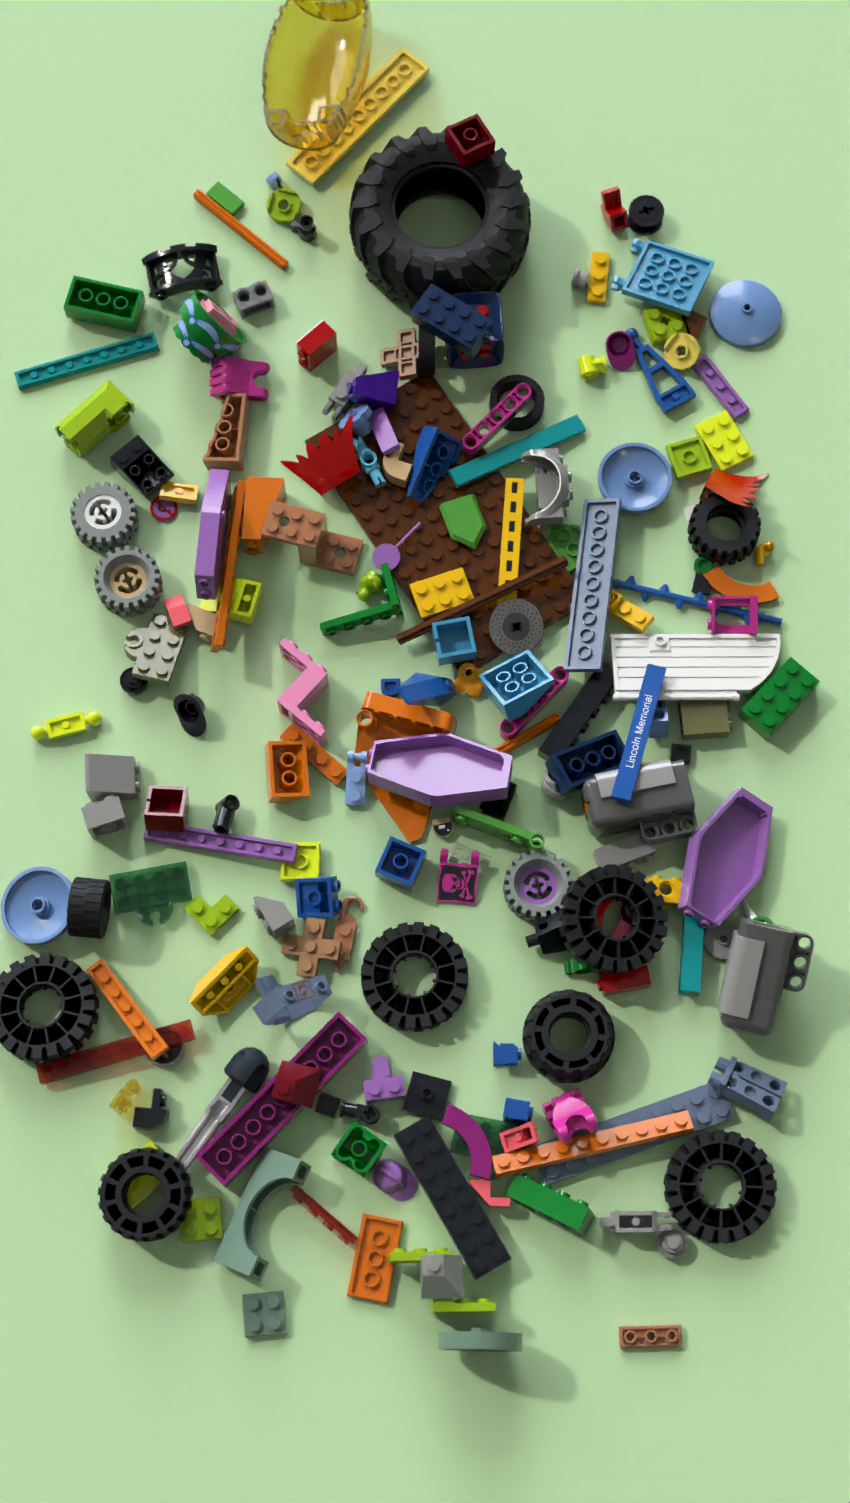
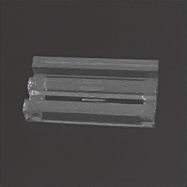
[448,842,492,876]

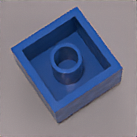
[375,836,426,891]

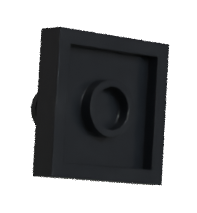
[403,1071,452,1121]

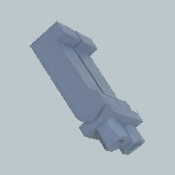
[707,1056,787,1122]

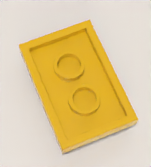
[409,567,474,620]

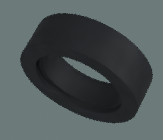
[419,326,435,375]
[489,374,545,432]

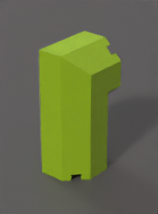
[54,380,135,457]

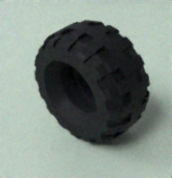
[522,989,615,1084]

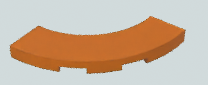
[703,566,779,605]

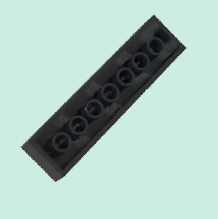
[393,1115,511,1281]

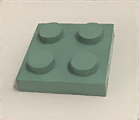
[242,1291,287,1337]

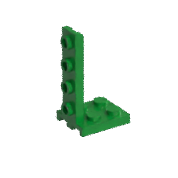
[319,562,404,636]

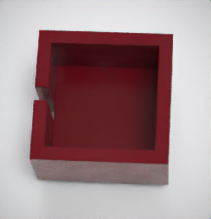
[144,785,189,832]

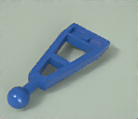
[625,328,696,415]

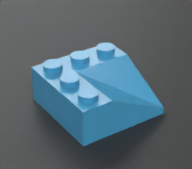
[478,650,555,722]

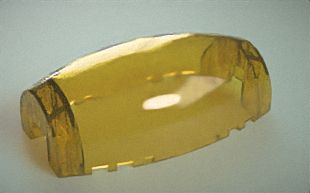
[262,0,373,151]

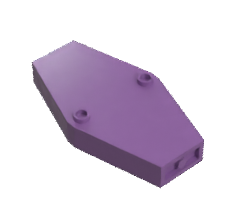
[194,469,231,600]
[365,733,513,807]
[678,787,773,929]

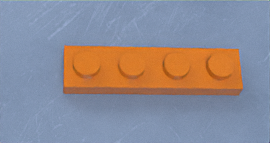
[280,723,347,787]

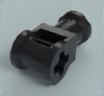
[339,1100,380,1124]

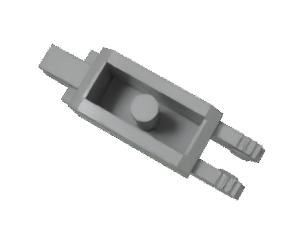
[322,364,367,421]
[600,1210,673,1232]

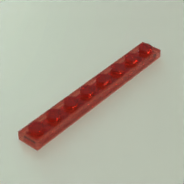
[36,1019,196,1085]

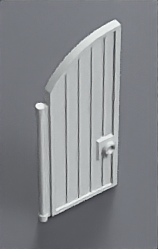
[609,634,781,702]

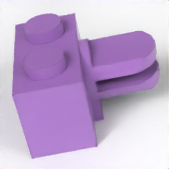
[363,1056,406,1104]

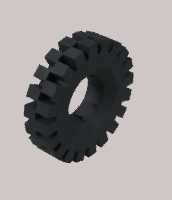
[558,864,668,975]
[361,922,468,1032]
[0,953,100,1064]
[663,1130,777,1244]

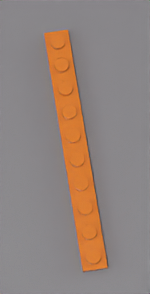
[210,480,246,653]
[491,1110,694,1178]

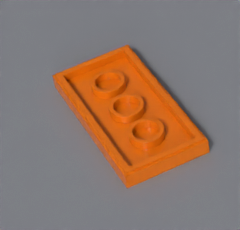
[347,1213,403,1304]

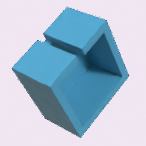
[432,616,477,666]

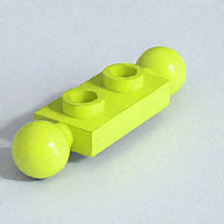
[30,711,102,741]

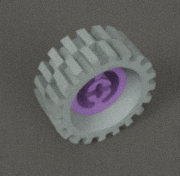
[503,850,573,923]

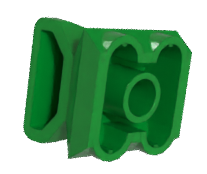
[331,1121,388,1178]

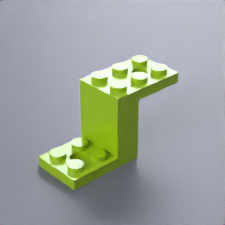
[388,1248,496,1314]

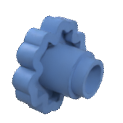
[338,403,372,437]

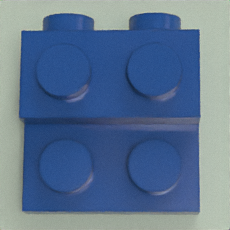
[295,876,343,918]

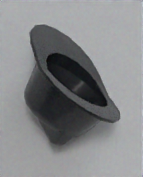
[173,693,206,737]

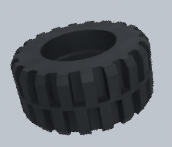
[687,492,761,566]

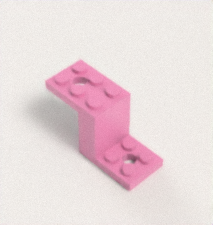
[277,638,329,747]

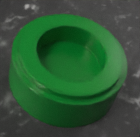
[693,556,713,575]

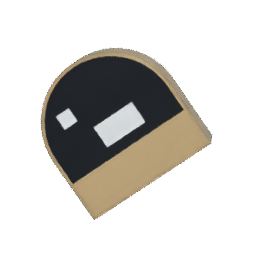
[432,816,453,838]

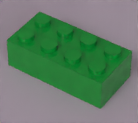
[63,276,146,333]
[738,657,820,741]

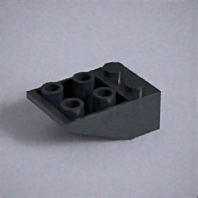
[110,435,175,499]

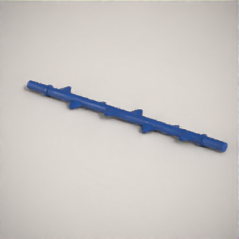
[612,575,782,626]

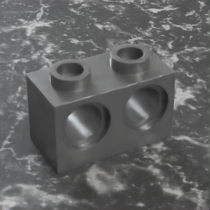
[232,280,275,319]

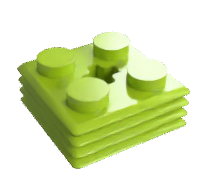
[642,306,687,346]

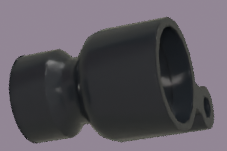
[290,215,317,242]

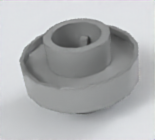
[656,1228,687,1259]

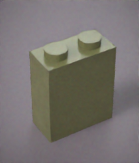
[678,700,732,741]

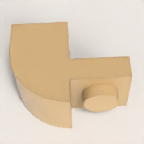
[383,442,412,488]

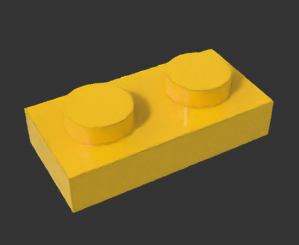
[159,482,199,505]

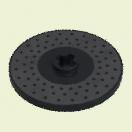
[488,598,544,655]

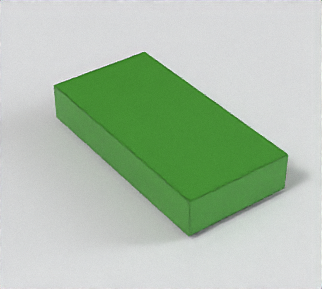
[206,181,245,216]

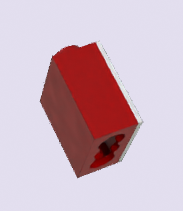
[296,319,338,372]

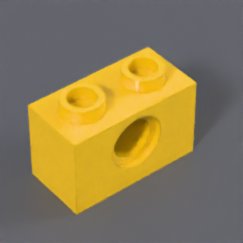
[646,876,682,908]

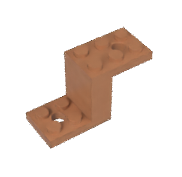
[261,500,364,577]

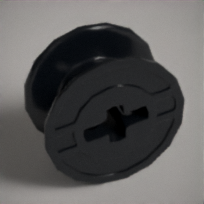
[628,195,664,236]

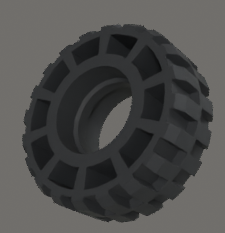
[98,1148,193,1242]

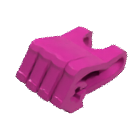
[209,356,270,402]
[542,1088,599,1144]

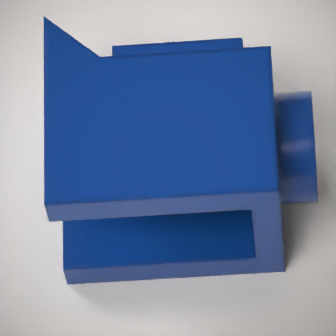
[493,1041,522,1066]

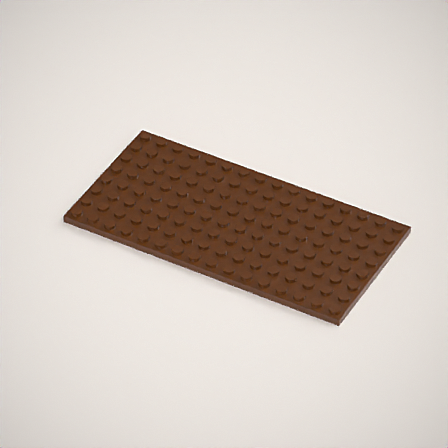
[305,375,574,676]

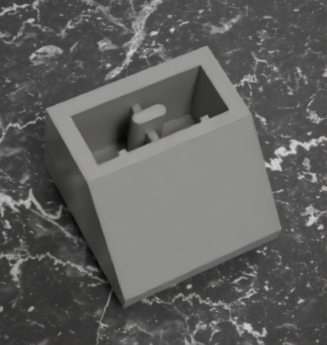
[252,896,296,939]

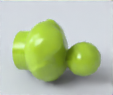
[356,571,383,601]

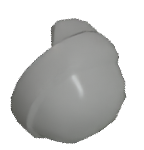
[541,765,570,801]

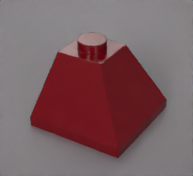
[271,1060,322,1109]

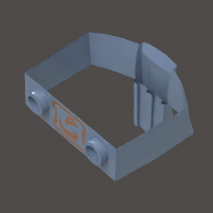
[252,974,332,1026]

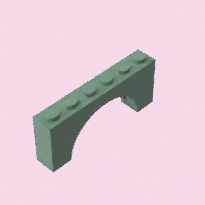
[213,1147,312,1282]

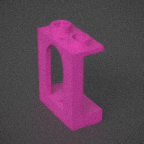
[707,596,758,634]

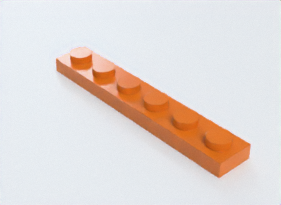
[86,958,169,1061]

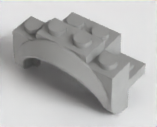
[521,448,573,532]

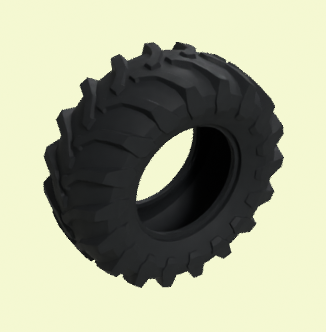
[349,125,531,310]

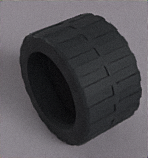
[66,877,111,939]

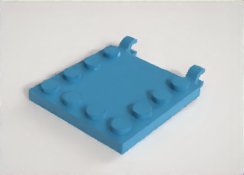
[611,239,715,316]

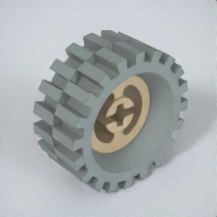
[94,546,163,617]

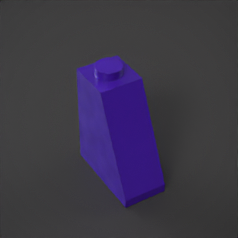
[347,370,399,411]

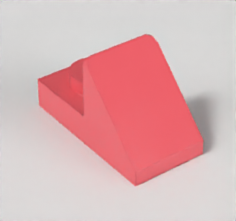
[499,1121,539,1153]

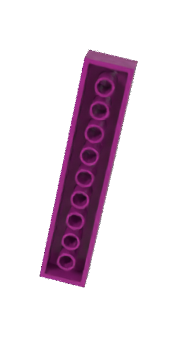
[196,1011,368,1188]

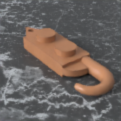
[332,896,364,972]

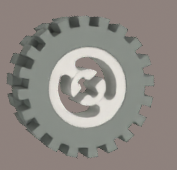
[70,481,139,553]

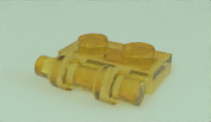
[109,1079,142,1115]

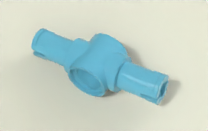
[353,436,387,488]

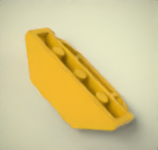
[189,945,259,1016]

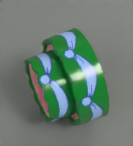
[173,290,246,364]

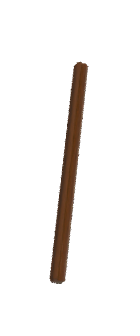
[396,556,569,645]

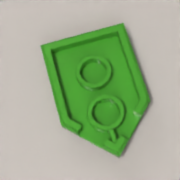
[439,494,486,550]
[548,523,581,574]

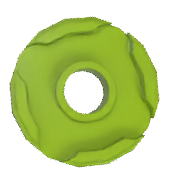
[266,188,302,224]

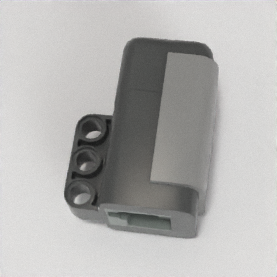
[581,759,697,845]
[717,917,814,1036]

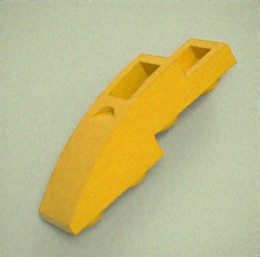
[609,589,655,633]

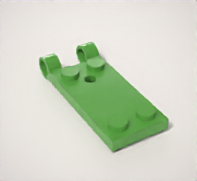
[453,805,545,854]

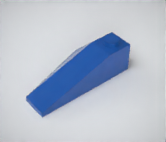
[407,426,463,503]
[397,673,457,706]

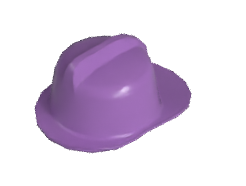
[372,1159,418,1201]

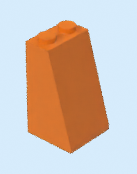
[241,476,286,555]

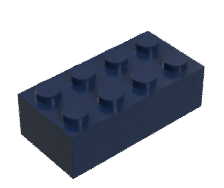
[410,283,494,358]
[545,729,625,797]

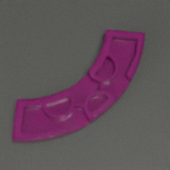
[442,1104,492,1180]

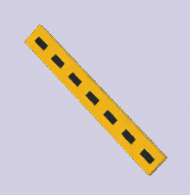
[497,478,524,605]

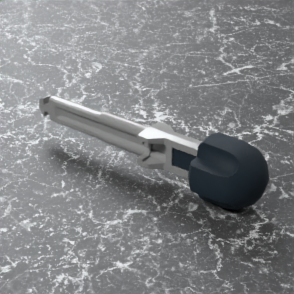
[157,1047,269,1195]

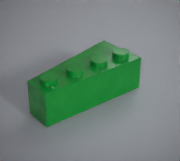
[506,1173,595,1238]

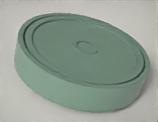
[438,1328,522,1352]

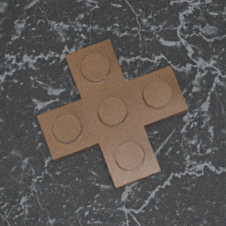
[380,328,419,381]
[281,917,343,978]

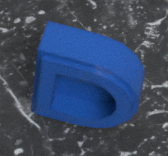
[381,678,400,698]

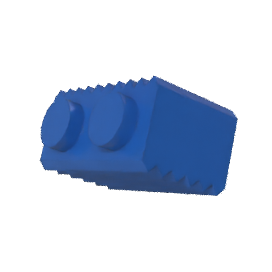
[502,1098,533,1126]

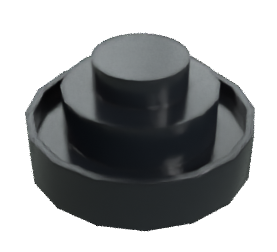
[120,667,148,695]

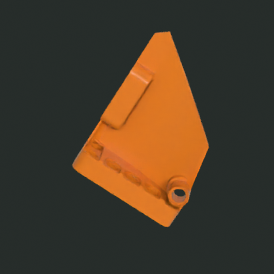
[353,692,457,843]

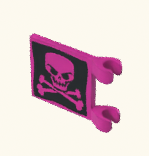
[436,848,480,904]

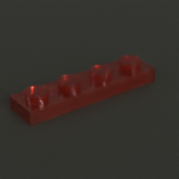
[290,1184,358,1245]

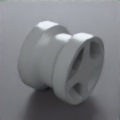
[571,269,590,290]

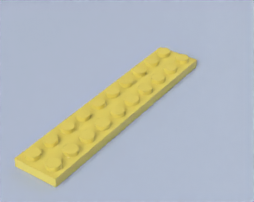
[286,48,429,187]

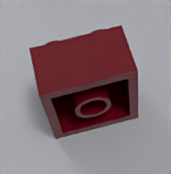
[444,114,496,168]

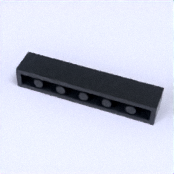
[538,661,614,761]

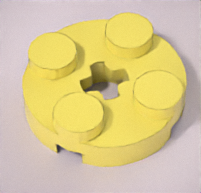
[664,333,701,370]

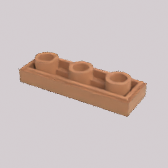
[618,1325,682,1348]

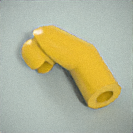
[755,541,775,567]

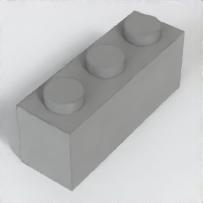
[593,831,657,868]

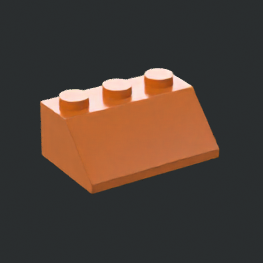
[265,740,310,803]

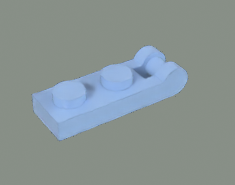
[345,750,367,805]

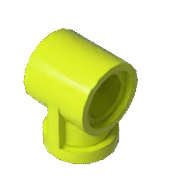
[577,355,607,380]

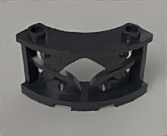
[142,243,223,301]

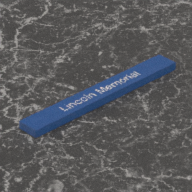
[611,664,666,804]

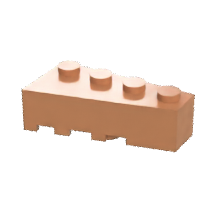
[202,393,251,470]

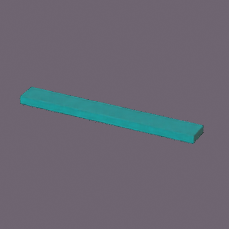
[14,332,159,391]
[448,415,586,488]

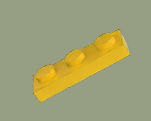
[587,251,610,305]

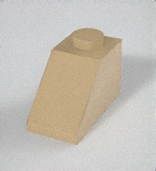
[186,603,216,642]

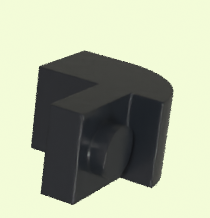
[132,1088,169,1131]

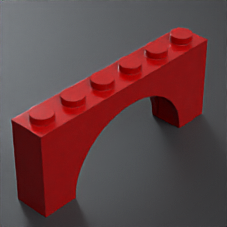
[597,899,651,996]

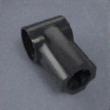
[212,794,240,834]

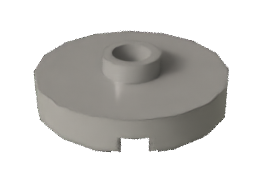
[703,921,738,960]

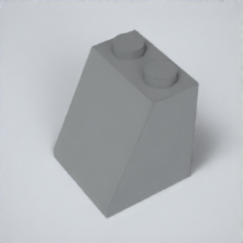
[85,754,141,802]

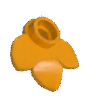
[454,662,486,699]

